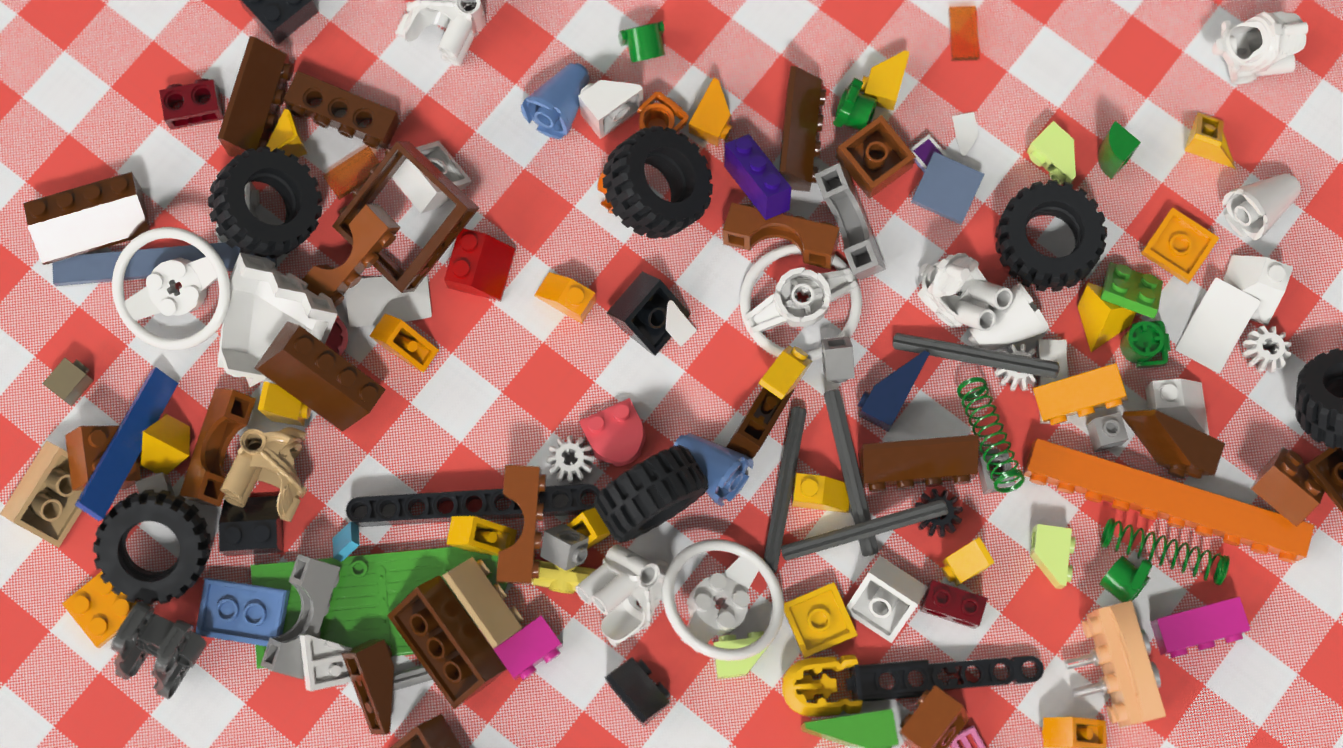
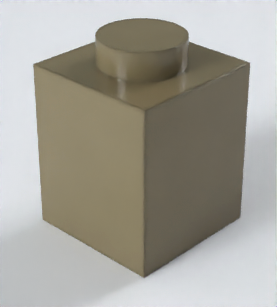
[42,358,94,406]

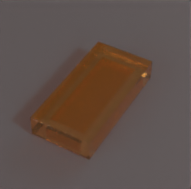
[948,6,980,61]
[323,146,380,200]

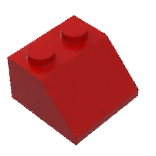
[444,228,516,302]

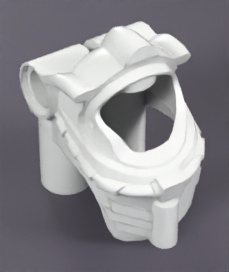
[395,0,486,67]
[1212,11,1308,85]
[918,253,1013,332]
[575,545,669,647]

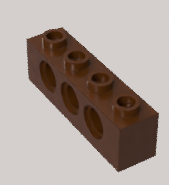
[283,71,400,150]

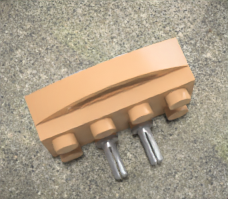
[1065,600,1166,728]

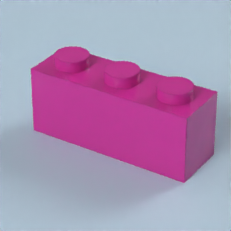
[1150,597,1251,658]

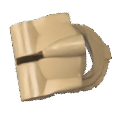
[220,427,307,522]

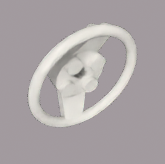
[112,227,231,350]
[740,244,862,361]
[662,539,784,661]

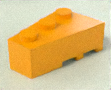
[1033,363,1128,426]

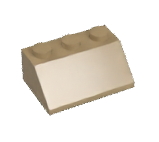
[0,441,83,548]
[443,557,524,649]

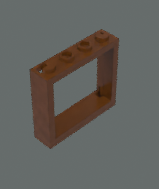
[332,141,479,293]

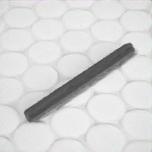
[893,333,1060,379]
[824,389,879,556]
[763,407,807,573]
[781,499,948,560]

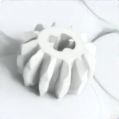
[1242,326,1292,373]
[994,344,1040,391]
[546,435,595,484]

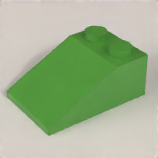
[801,709,899,748]

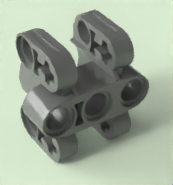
[111,601,207,699]

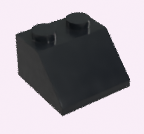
[607,272,691,356]
[219,496,284,556]
[605,657,670,727]

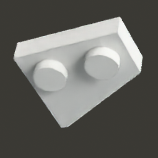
[299,634,352,691]

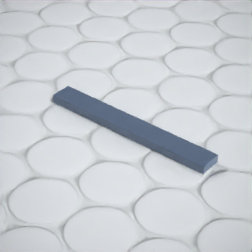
[53,242,277,286]

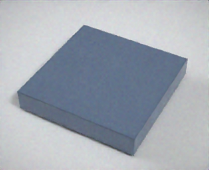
[911,152,985,225]

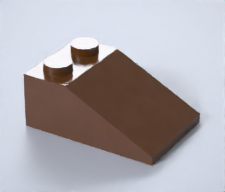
[1122,410,1225,479]
[1305,447,1343,512]

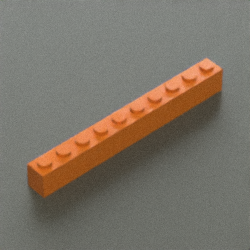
[1023,438,1315,563]

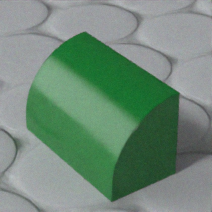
[1098,121,1141,180]

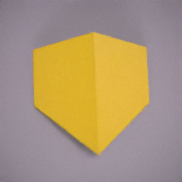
[266,109,307,157]
[1184,112,1236,169]
[1077,282,1137,352]
[139,414,190,475]

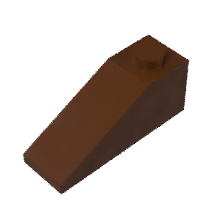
[726,387,794,459]
[341,639,394,735]

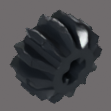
[914,489,963,538]

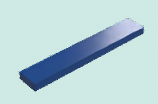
[75,367,179,521]

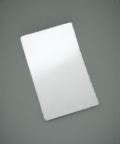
[345,275,432,327]
[1175,278,1260,373]

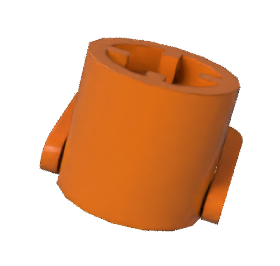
[637,91,689,134]

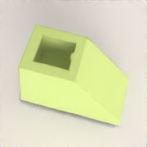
[1027,121,1076,185]
[1030,524,1075,589]
[713,631,770,679]

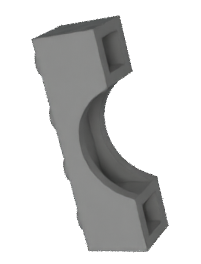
[814,163,886,280]
[260,554,341,679]

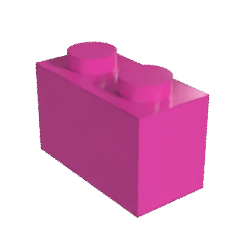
[494,615,563,680]

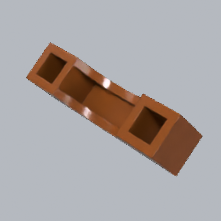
[723,203,840,269]
[302,204,401,307]
[179,388,256,507]
[496,465,546,585]

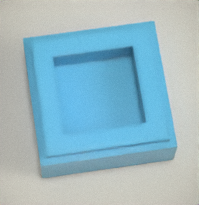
[332,521,360,562]

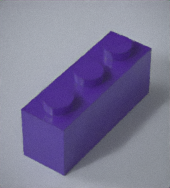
[724,134,792,220]

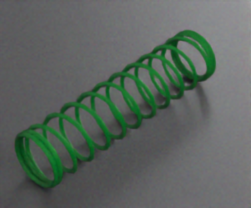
[957,377,1025,493]
[1101,518,1230,586]

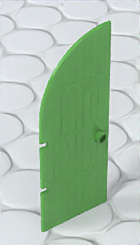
[251,547,508,669]

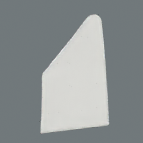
[952,112,979,156]
[666,300,697,347]

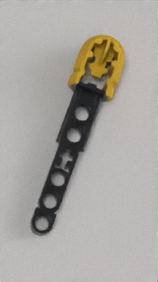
[782,655,1044,717]

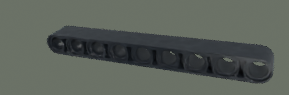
[346,484,600,527]

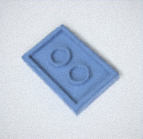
[195,578,290,646]

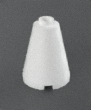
[1222,173,1301,240]
[968,283,1050,350]

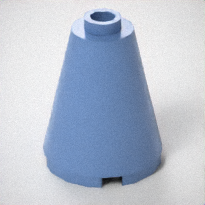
[521,63,590,139]
[673,433,754,506]

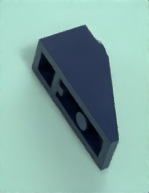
[858,351,930,432]

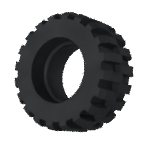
[603,126,713,239]
[208,147,323,259]
[995,180,1107,292]
[1295,348,1343,451]
[594,445,708,543]
[93,489,211,605]

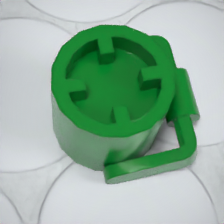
[618,21,665,63]
[833,77,878,130]
[1120,321,1171,368]
[1099,556,1153,603]

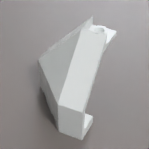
[217,252,338,388]

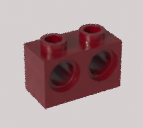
[159,78,224,130]
[920,580,988,629]

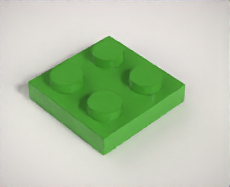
[1100,262,1163,319]

